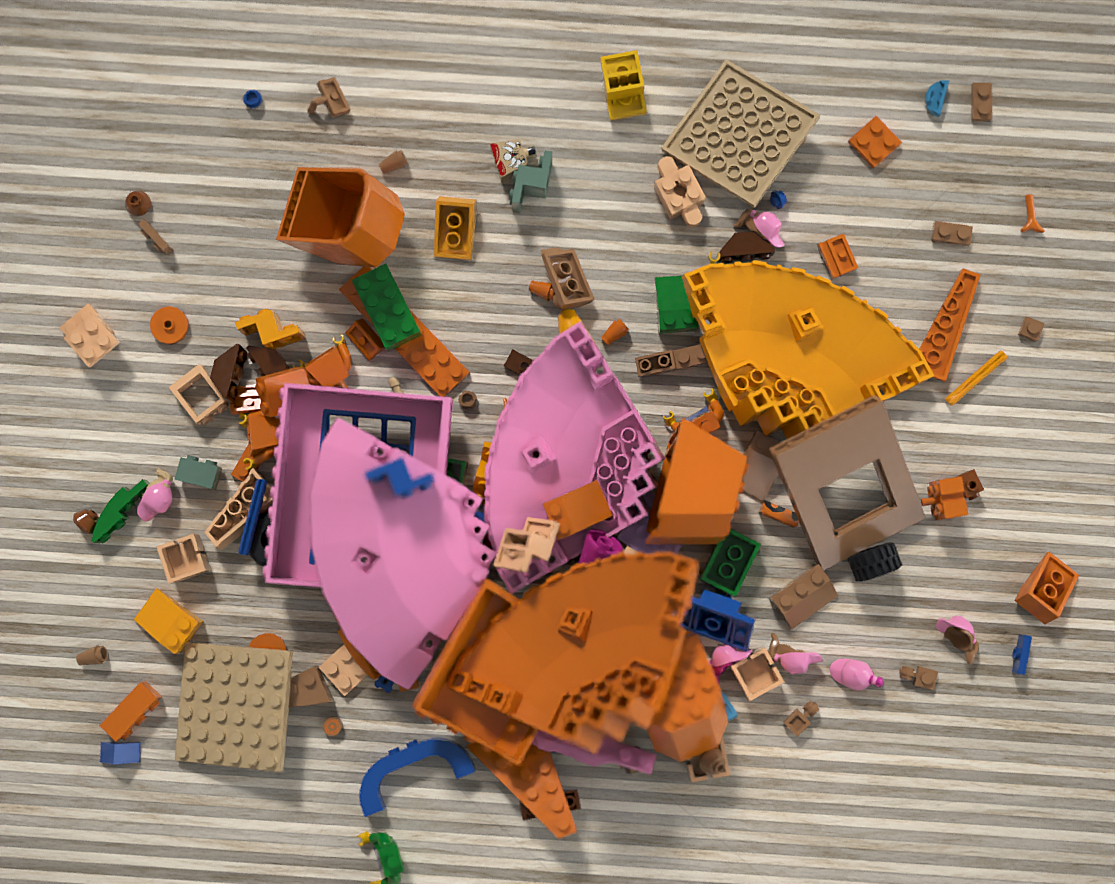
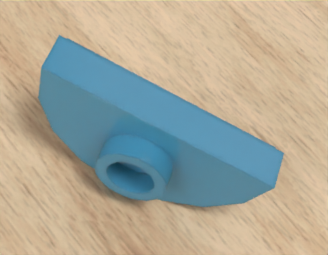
[925,80,950,117]

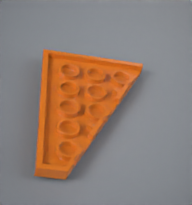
[467,742,578,839]

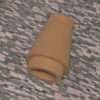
[379,150,408,174]
[76,645,108,665]

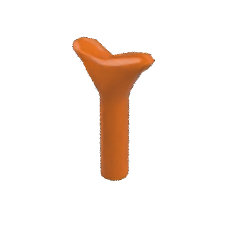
[1020,194,1045,233]

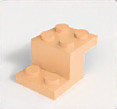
[59,303,120,368]
[493,517,560,573]

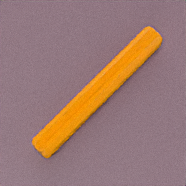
[945,351,1007,406]

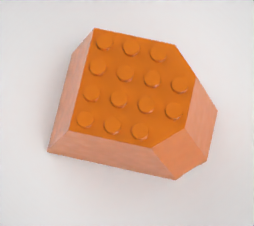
[276,167,405,268]
[645,418,749,545]
[646,631,728,762]

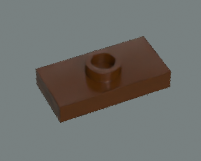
[504,349,534,375]

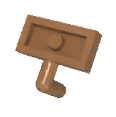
[307,77,351,118]

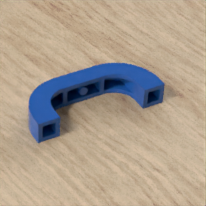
[359,737,476,817]

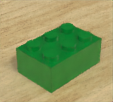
[699,529,761,597]

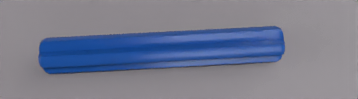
[238,479,267,555]

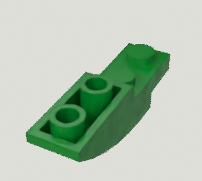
[92,479,150,543]

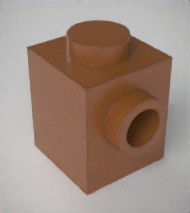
[956,469,984,501]

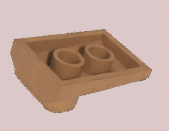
[540,248,594,310]

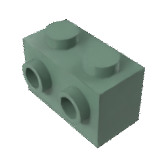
[175,455,222,490]

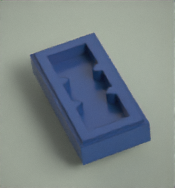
[1012,634,1032,675]

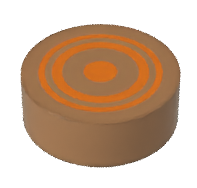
[322,716,343,736]

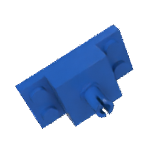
[675,589,755,652]

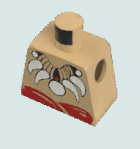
[490,139,537,182]

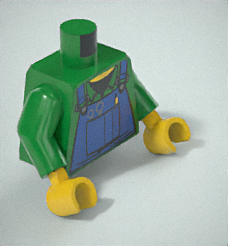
[356,831,404,884]

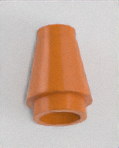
[529,280,555,301]
[601,318,629,345]

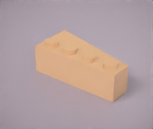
[204,468,273,550]

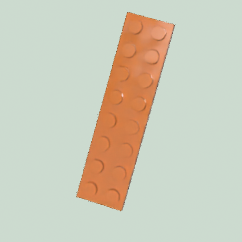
[339,267,470,397]

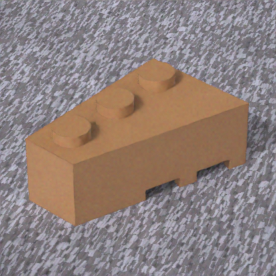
[289,665,334,708]

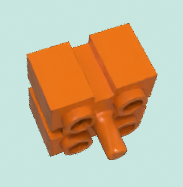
[921,476,968,520]

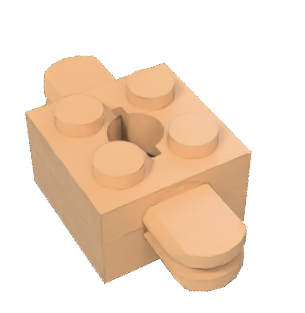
[654,156,706,227]

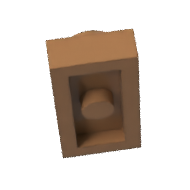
[971,82,992,122]
[138,219,173,255]
[931,221,973,246]

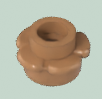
[458,390,477,409]

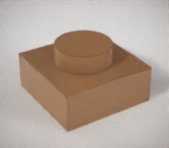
[1018,316,1045,342]

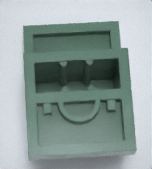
[509,150,553,213]

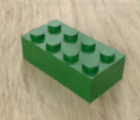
[352,263,422,352]

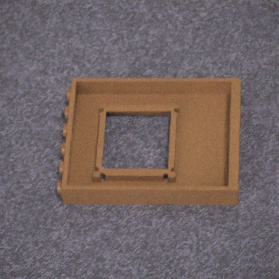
[769,395,926,570]

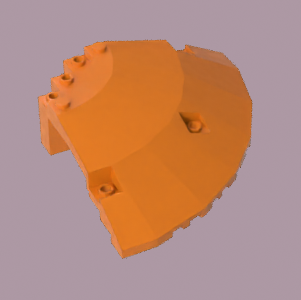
[447,552,698,754]

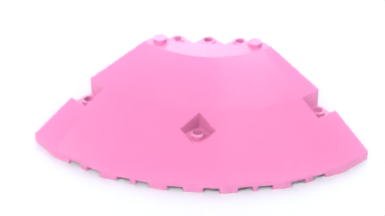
[484,322,665,594]
[309,418,496,690]

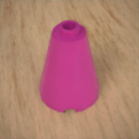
[578,529,623,564]

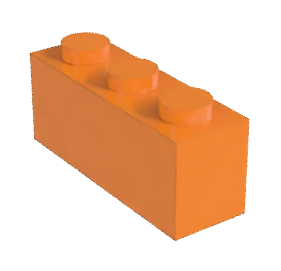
[99,681,162,742]

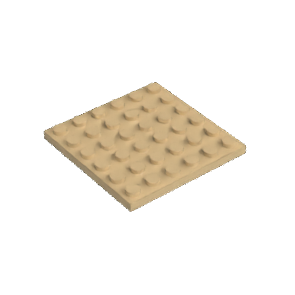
[661,59,820,208]
[175,642,293,772]

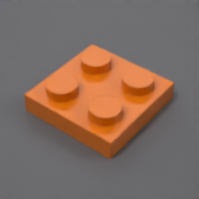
[848,115,902,169]

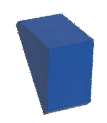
[100,742,141,765]

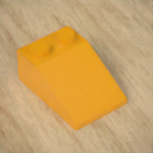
[434,196,477,260]
[134,588,204,654]

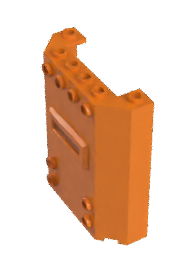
[412,579,539,766]

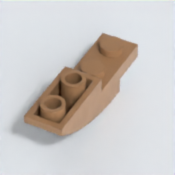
[635,344,708,377]

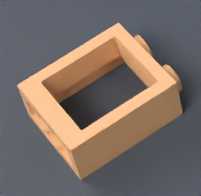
[169,364,229,425]

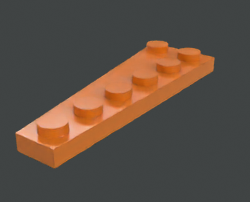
[919,268,981,382]

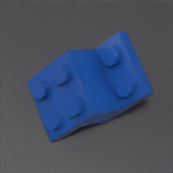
[364,457,435,499]

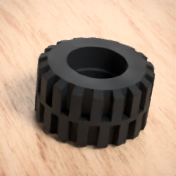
[848,542,902,582]

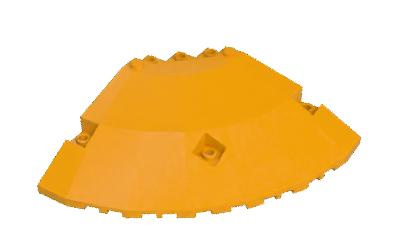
[682,260,934,439]

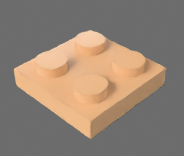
[318,644,368,696]

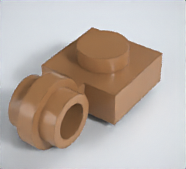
[899,666,938,690]
[783,700,819,737]

